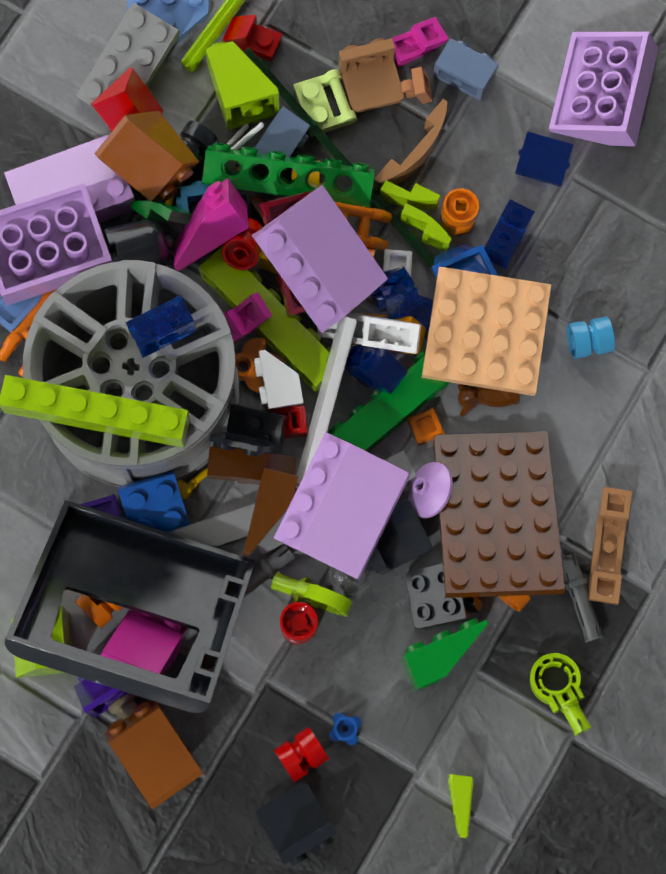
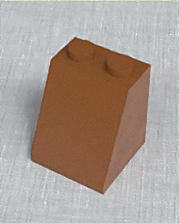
[94,111,199,201]
[104,700,203,810]

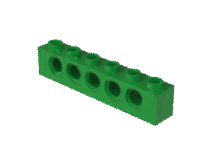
[202,143,375,208]

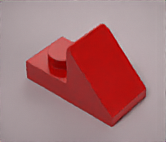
[222,15,282,62]

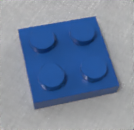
[118,470,190,532]

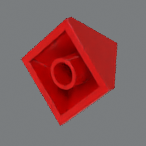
[91,67,163,132]

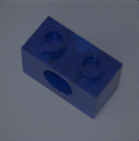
[484,199,535,269]
[371,266,422,320]
[125,295,196,358]
[344,344,408,394]

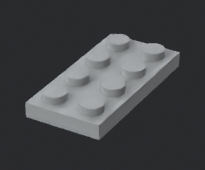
[76,3,181,107]

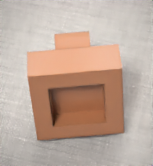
[401,67,433,104]

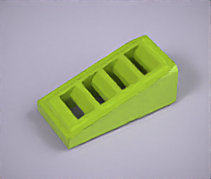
[448,774,474,838]

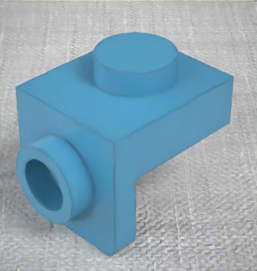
[176,181,210,212]

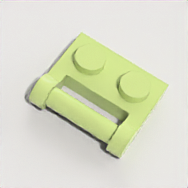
[293,69,357,137]

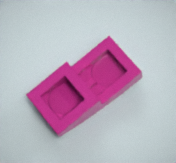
[390,17,449,67]
[223,292,273,344]

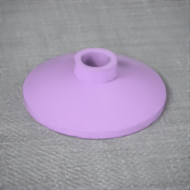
[407,462,453,518]

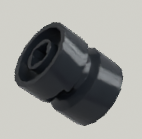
[180,120,218,173]

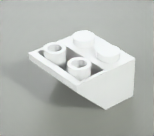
[254,350,303,410]

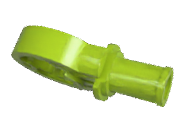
[271,572,353,617]
[530,653,592,736]

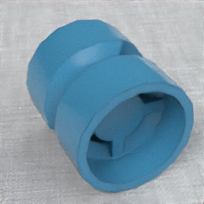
[566,316,615,359]

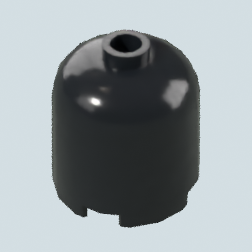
[104,220,174,266]

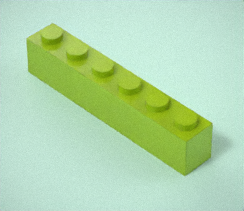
[199,245,331,393]
[0,375,190,448]

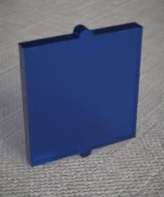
[515,131,573,187]

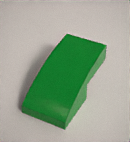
[131,201,192,224]

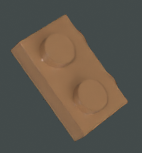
[338,38,404,113]

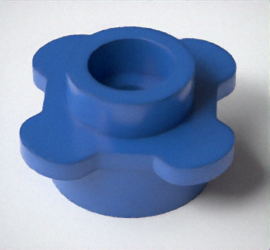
[329,713,361,745]

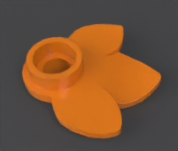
[235,338,285,393]

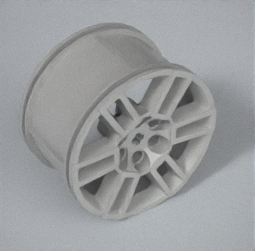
[23,260,240,487]

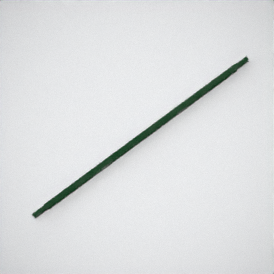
[243,47,434,269]

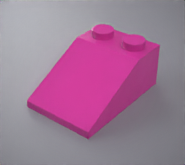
[174,179,248,271]
[101,610,189,675]

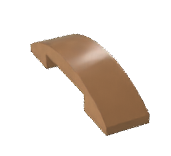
[373,99,447,192]
[589,487,632,605]

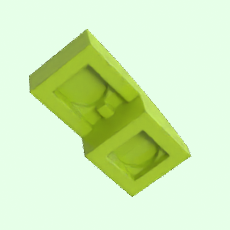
[380,180,440,210]
[401,203,451,252]

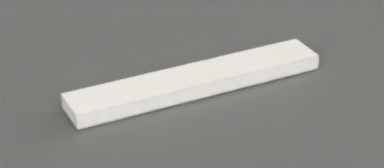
[296,317,357,484]

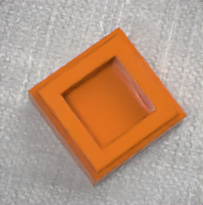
[407,408,445,446]

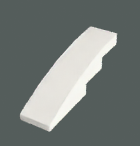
[317,312,422,354]

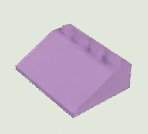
[549,32,658,146]
[4,135,135,223]
[0,183,112,306]
[252,185,388,333]
[274,432,411,580]

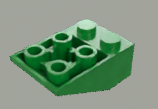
[401,618,488,692]

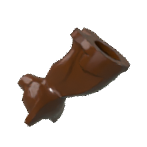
[457,384,520,417]

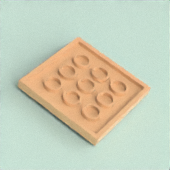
[421,267,551,396]

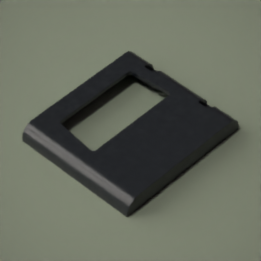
[5,500,255,713]

